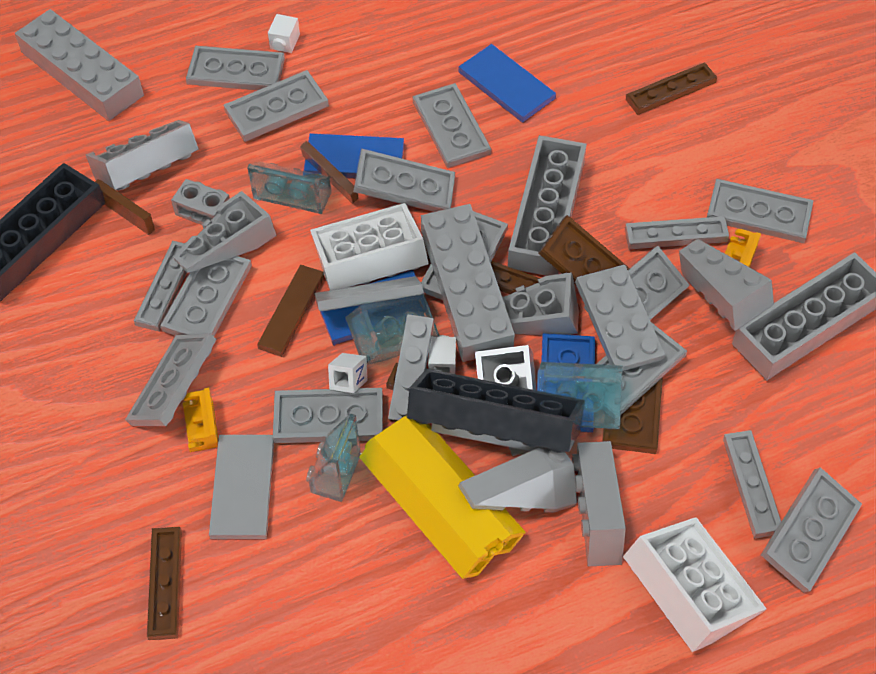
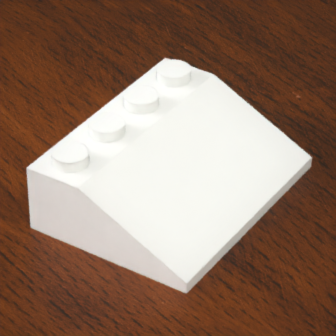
[310,203,428,290]
[623,517,767,652]

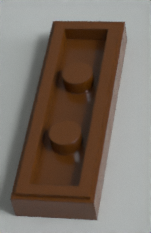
[300,141,359,204]
[95,179,155,235]

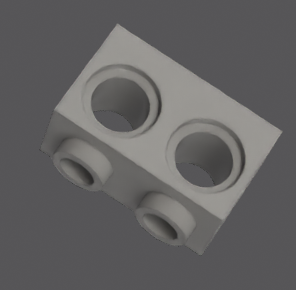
[171,179,230,225]

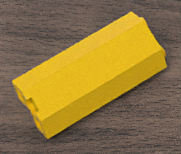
[359,416,526,579]

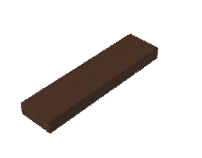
[625,62,717,115]
[257,264,324,357]
[147,527,182,640]

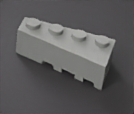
[679,239,774,331]
[572,441,626,566]

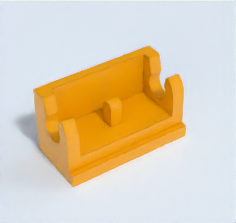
[725,229,761,267]
[183,388,218,453]

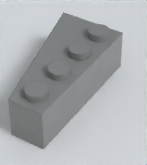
[86,120,199,190]

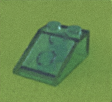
[345,293,439,365]
[306,414,361,502]

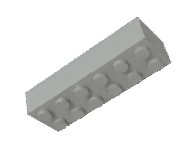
[14,9,144,121]
[508,135,587,276]
[421,204,515,362]
[732,252,876,380]

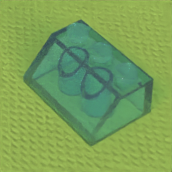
[247,161,331,214]
[537,362,623,429]

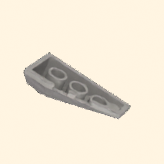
[173,191,277,273]
[502,273,579,335]
[475,345,536,456]
[458,447,577,513]

